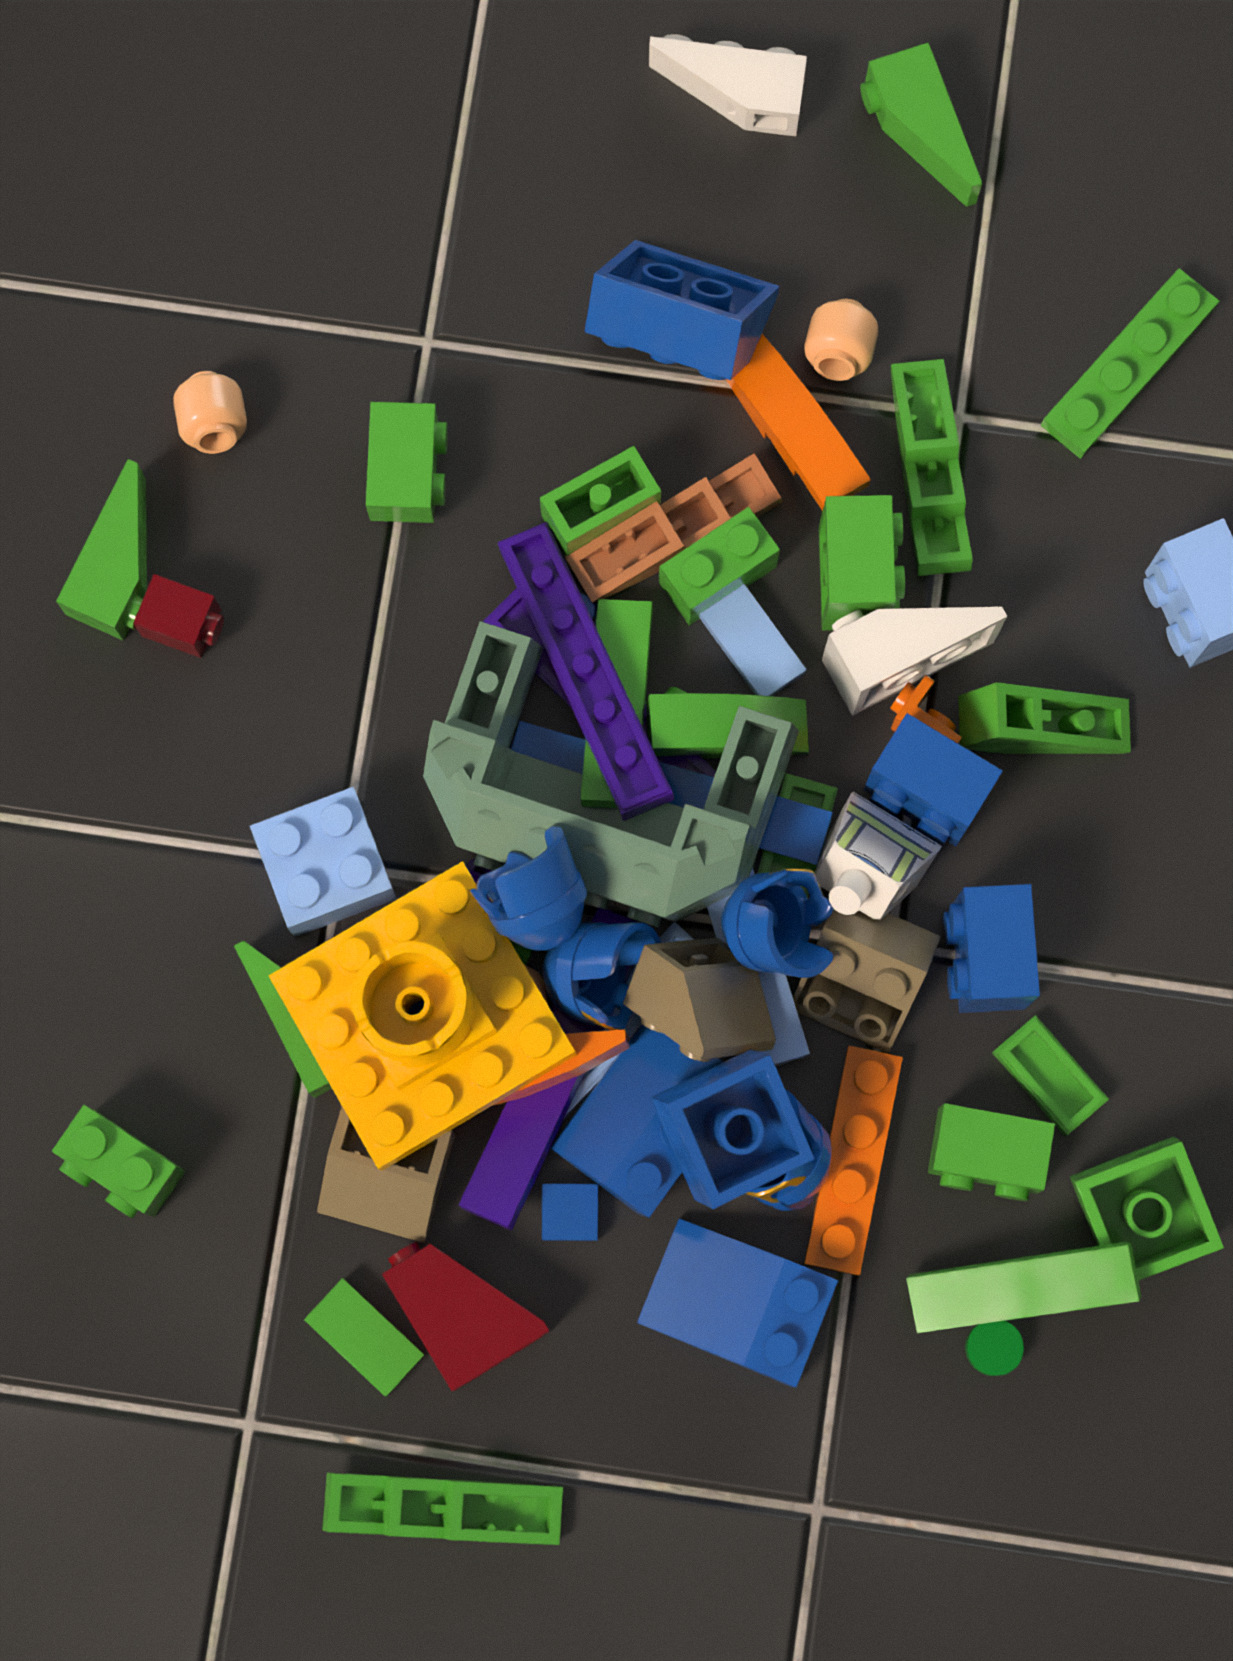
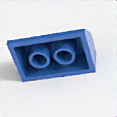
[584,240,780,380]
[550,1023,723,1218]

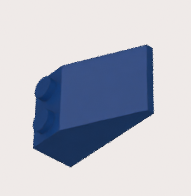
[637,1219,838,1388]

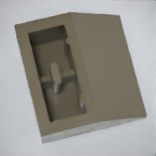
[793,909,941,1053]
[623,937,776,1062]
[317,1107,456,1243]

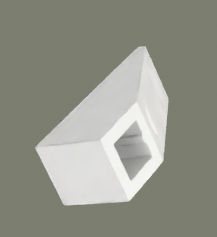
[649,34,807,136]

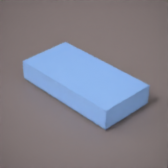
[700,584,807,696]

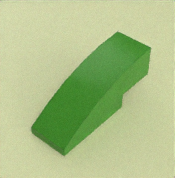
[646,693,809,759]

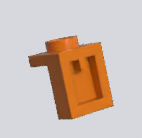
[890,675,962,744]

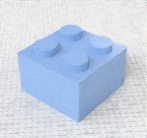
[1143,518,1233,668]
[250,787,397,937]

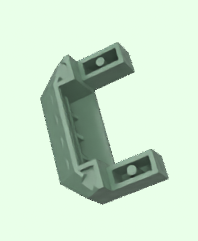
[423,621,799,927]

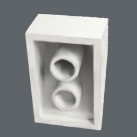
[822,607,1007,716]

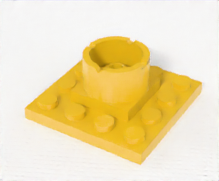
[268,861,577,1171]

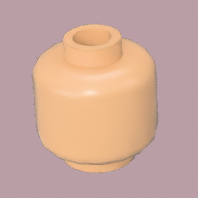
[804,299,878,381]
[174,371,247,454]

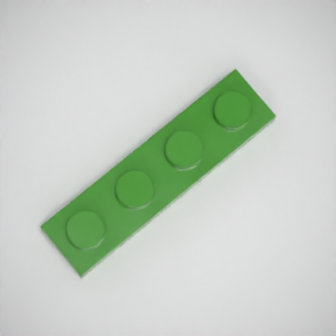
[1041,268,1219,459]

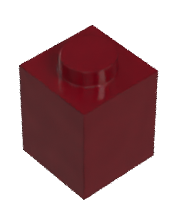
[133,574,224,658]

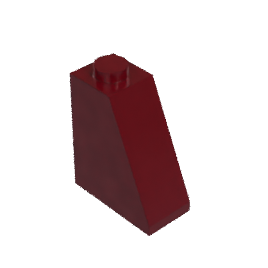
[382,1241,550,1392]

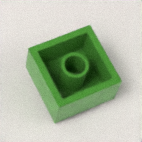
[819,495,905,630]
[1069,1136,1224,1281]

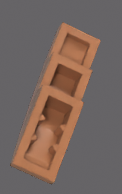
[565,453,783,604]

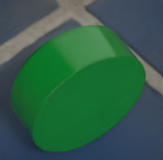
[965,1321,1024,1376]

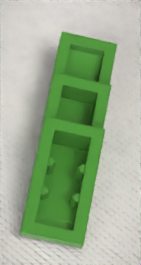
[891,359,973,576]
[322,1472,563,1545]

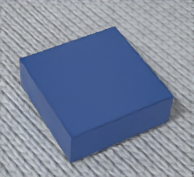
[542,1184,598,1241]

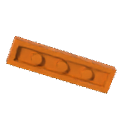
[804,1046,903,1276]

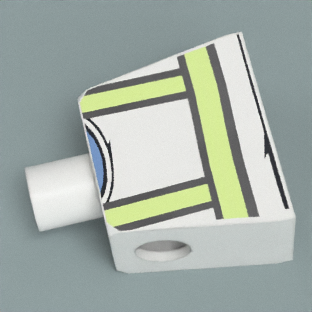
[814,792,942,920]

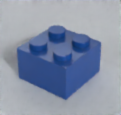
[863,713,1002,846]
[943,884,1040,1013]
[650,1049,815,1209]

